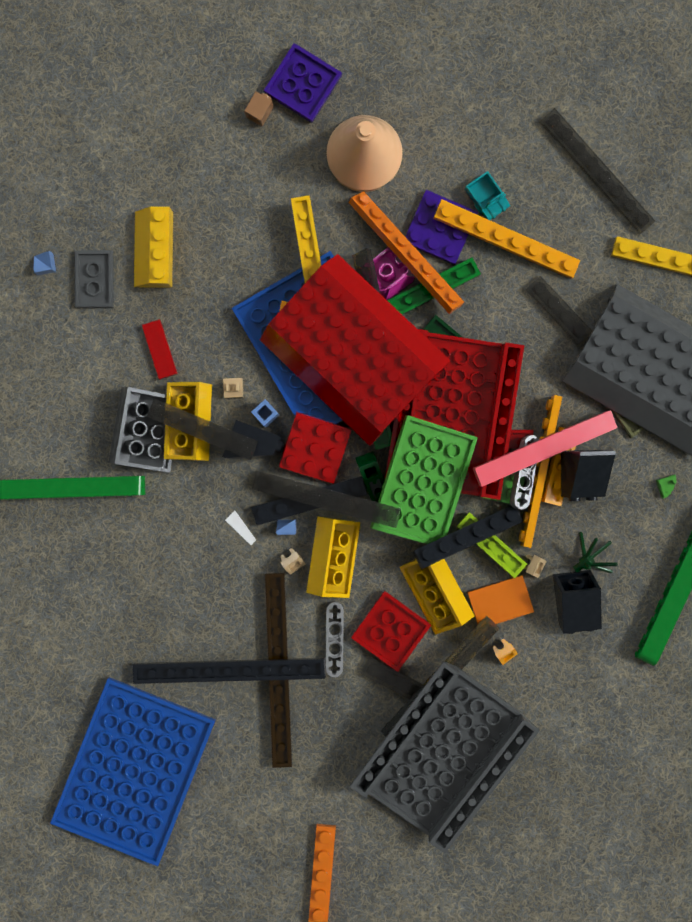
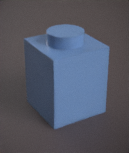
[251,399,280,428]

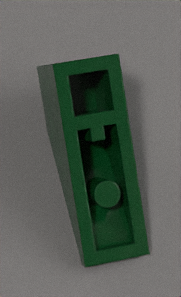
[355,451,384,510]

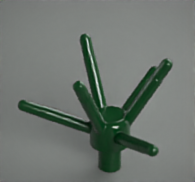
[573,532,618,573]

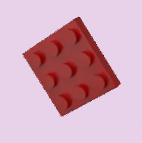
[279,411,352,484]
[351,590,431,672]

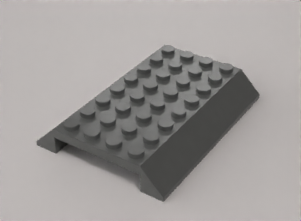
[562,284,692,456]
[350,661,540,853]

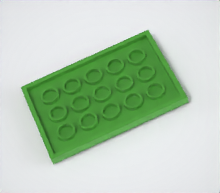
[370,415,478,544]

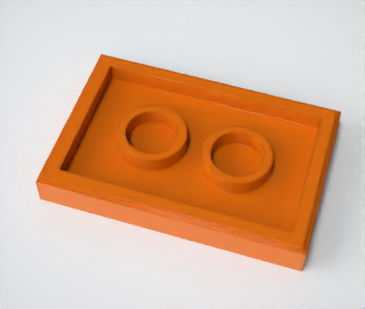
[467,575,534,629]

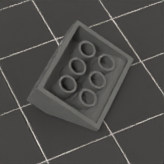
[108,387,172,473]

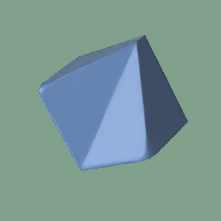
[34,251,56,275]
[276,519,297,535]

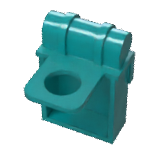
[465,171,510,220]

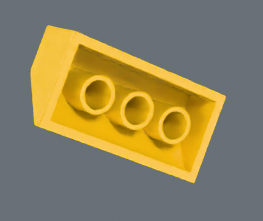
[134,207,173,288]
[164,382,212,461]
[306,516,360,598]
[400,558,474,635]

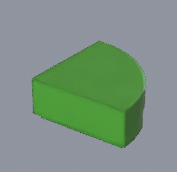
[656,474,676,499]

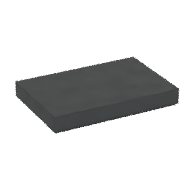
[75,250,114,308]

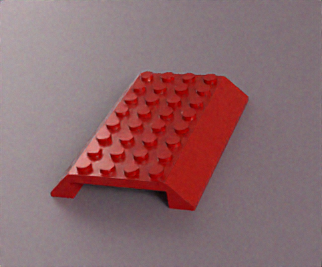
[260,254,451,446]
[385,329,525,500]

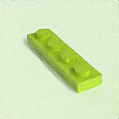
[456,512,527,579]

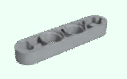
[510,435,539,509]
[326,601,344,677]

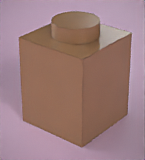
[244,91,273,127]

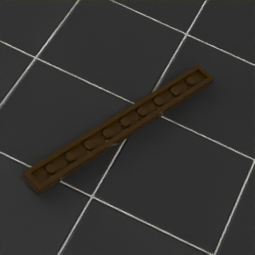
[265,573,292,768]

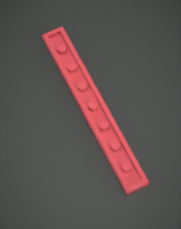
[473,410,617,487]

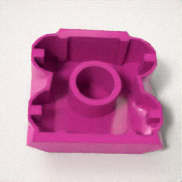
[360,247,415,300]

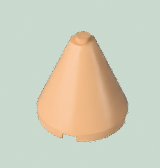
[327,115,402,192]

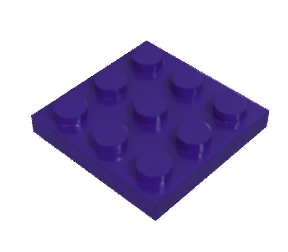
[264,43,342,123]
[405,190,478,265]

